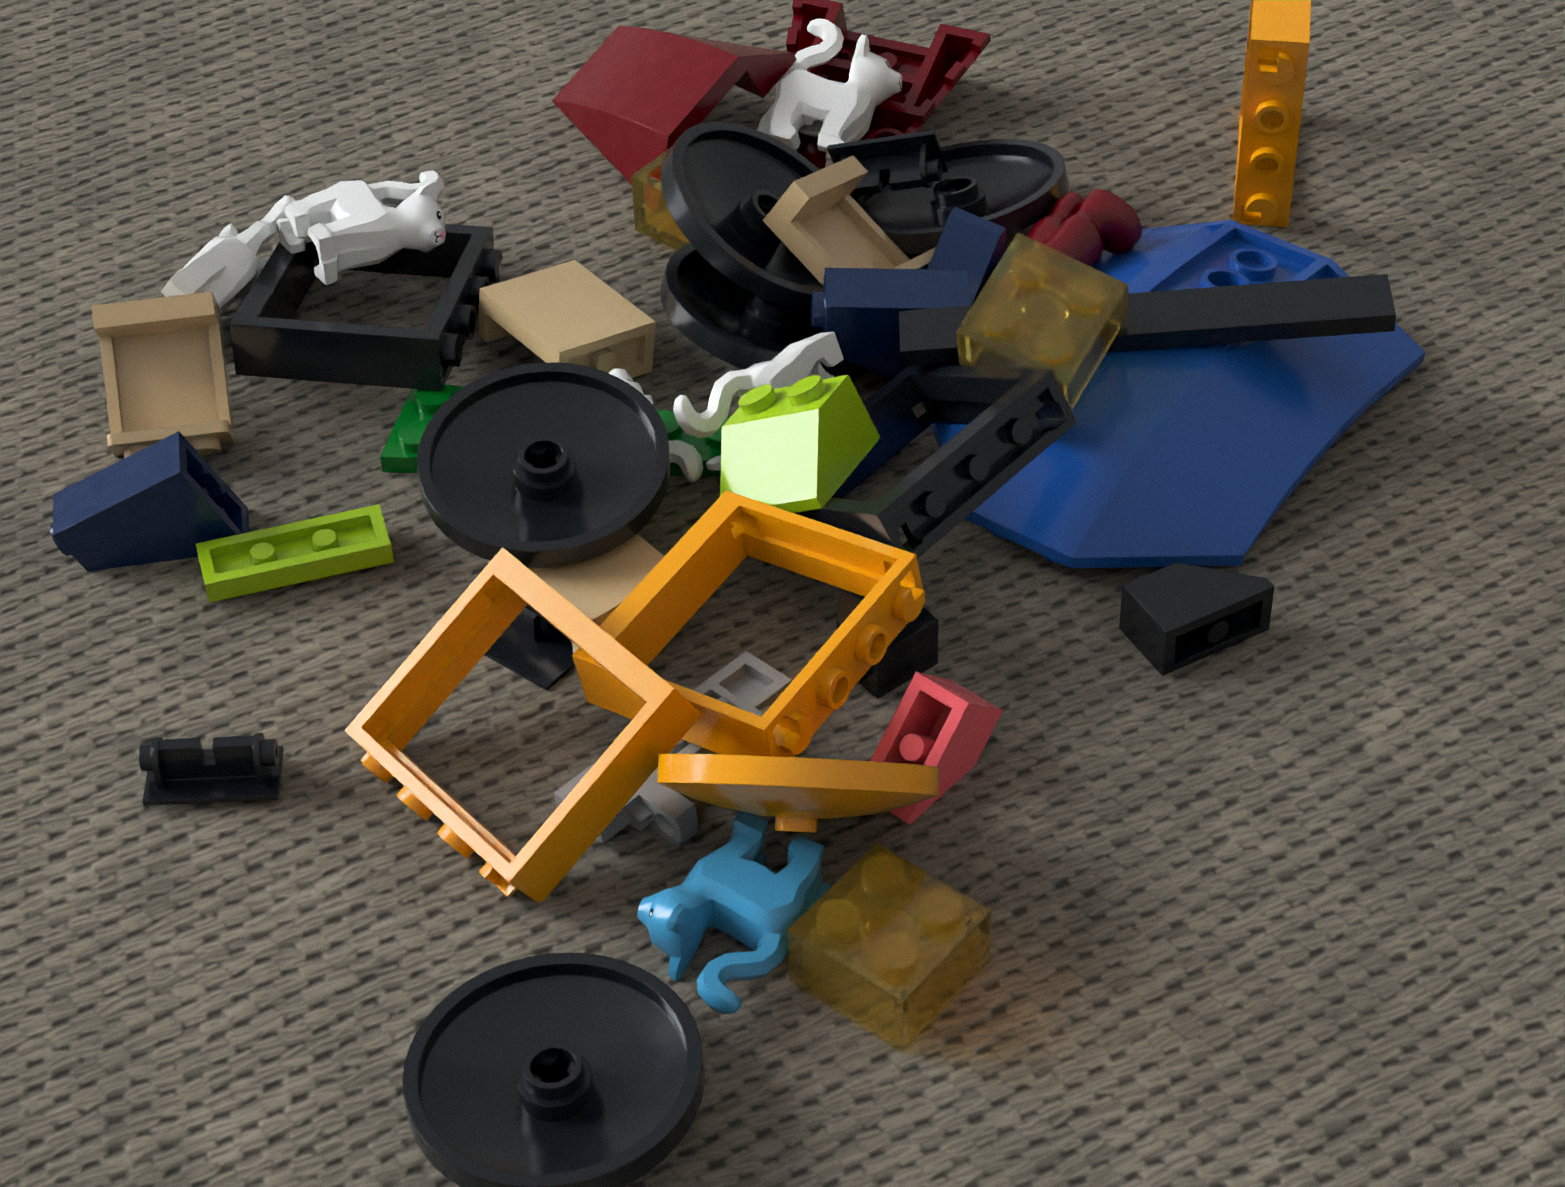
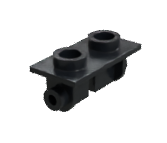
[827,130,948,197]
[139,733,284,806]

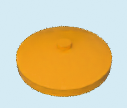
[657,754,939,833]

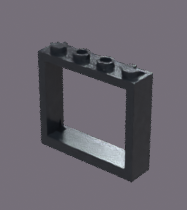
[229,224,503,391]
[795,365,1077,559]

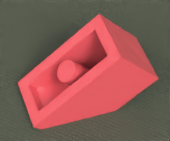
[870,672,1003,824]

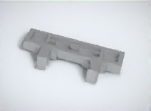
[554,651,793,847]

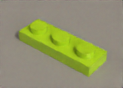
[196,504,394,603]

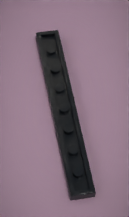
[899,274,1396,367]

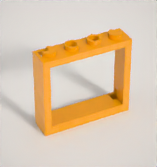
[1233,0,1311,227]
[572,490,926,757]
[345,547,702,903]

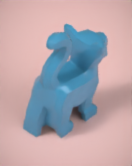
[637,811,851,1015]

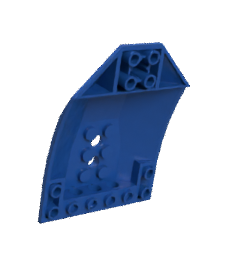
[931,220,1425,568]

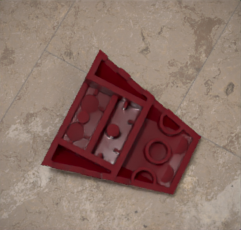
[780,0,991,170]
[552,26,797,214]

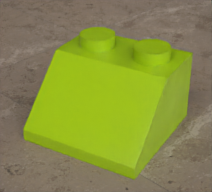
[720,375,881,513]

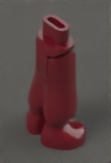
[977,189,1142,305]

